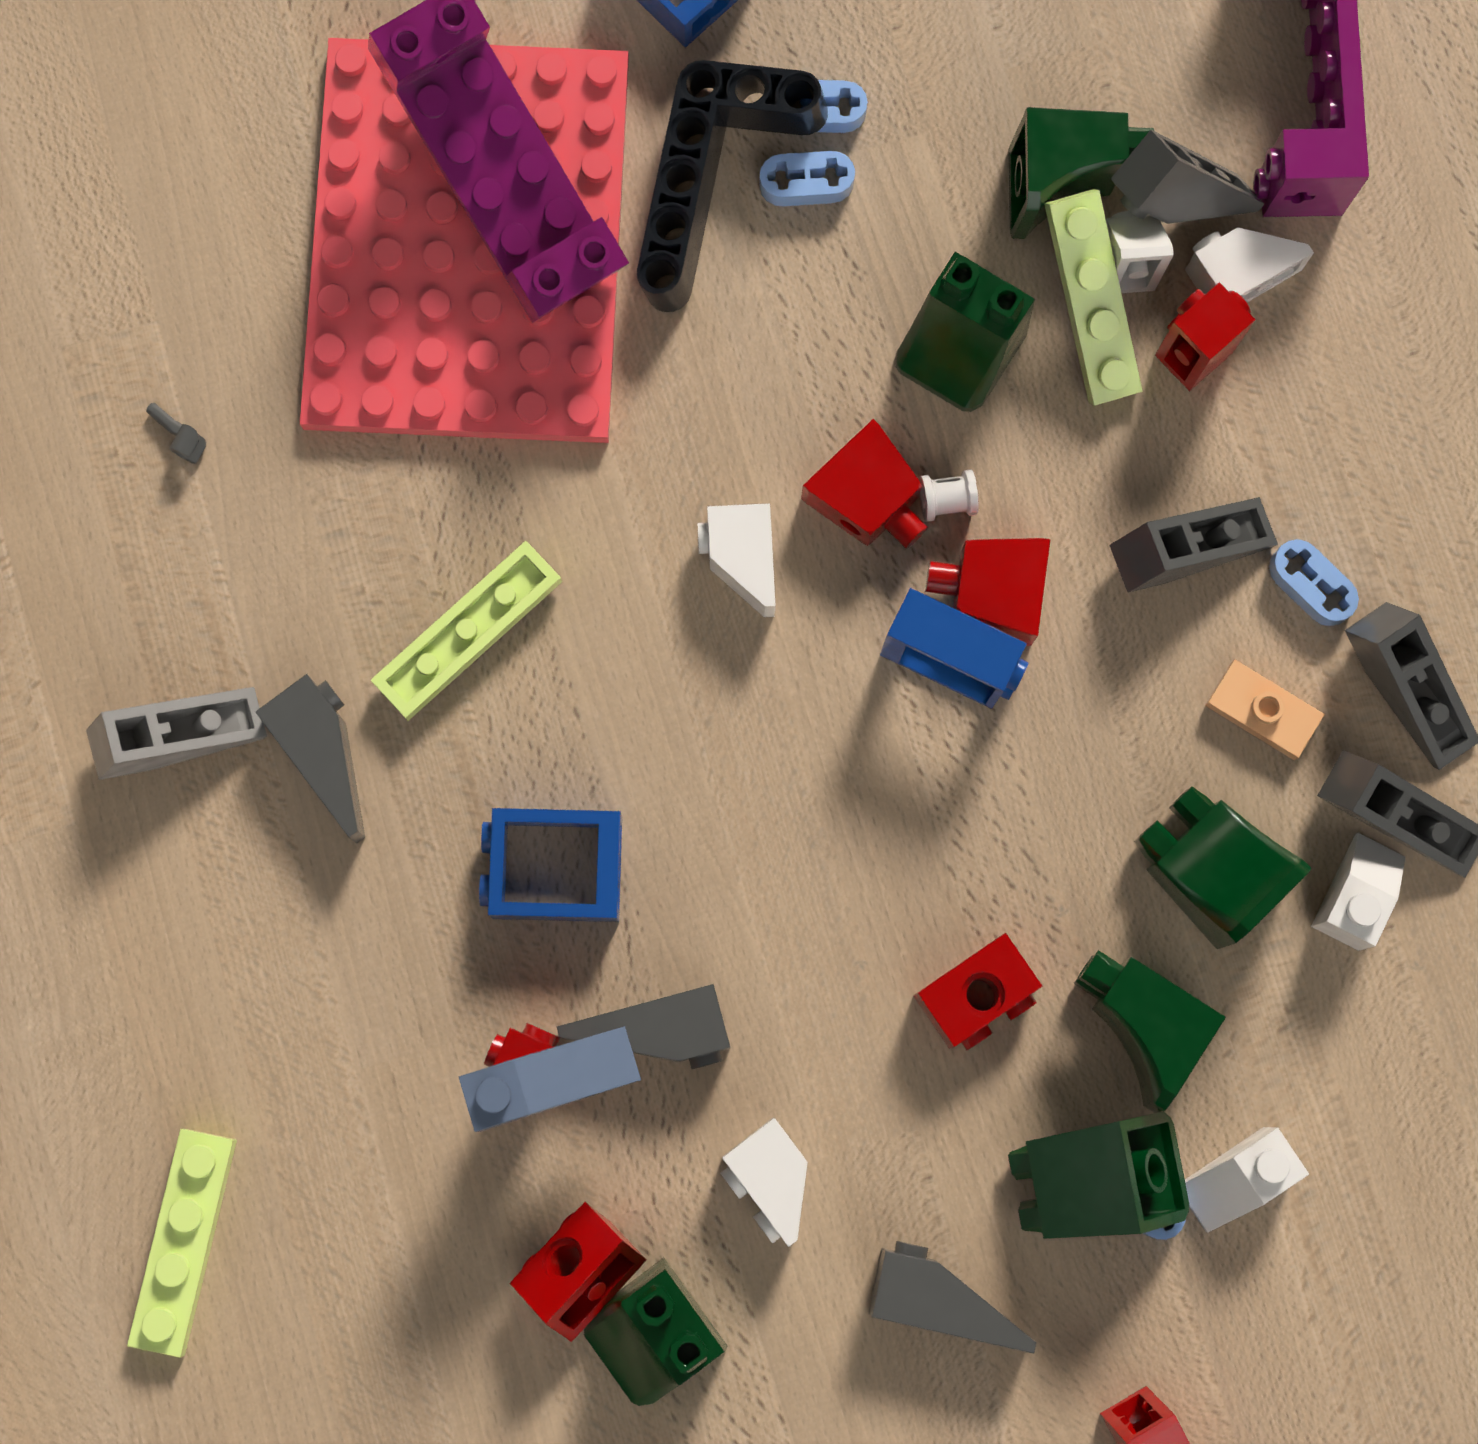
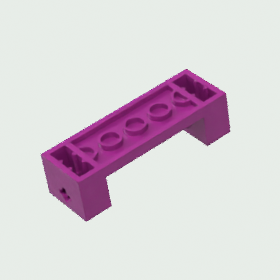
[368,0,629,323]
[1253,0,1369,217]

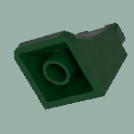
[1009,107,1155,239]
[896,252,1035,412]
[1134,786,1311,949]
[1074,950,1226,1113]
[1008,1111,1189,1239]
[584,1257,728,1406]

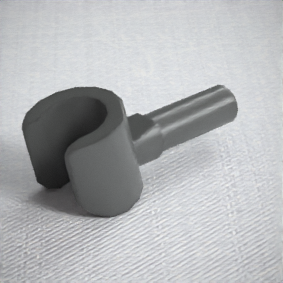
[146,403,206,464]

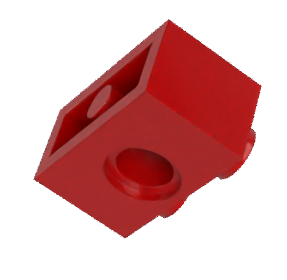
[913,933,1043,1051]
[509,1202,647,1342]

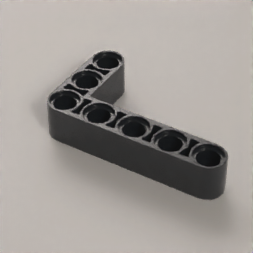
[637,60,828,312]

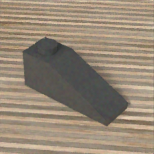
[1111,130,1264,224]
[1109,497,1278,593]
[1345,602,1478,770]
[255,674,365,843]
[1317,750,1478,878]
[556,984,730,1069]
[868,1241,1036,1354]

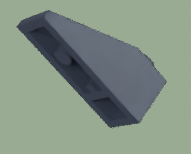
[459,1026,641,1132]

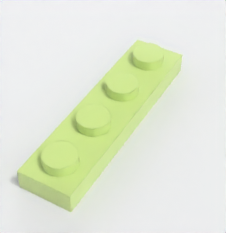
[1044,189,1143,406]
[371,541,562,721]
[127,1129,237,1358]

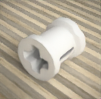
[919,470,979,522]

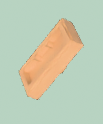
[1205,660,1325,760]

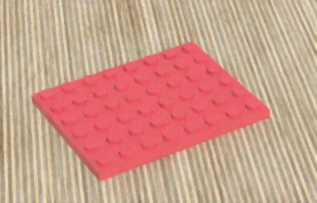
[300,38,629,443]

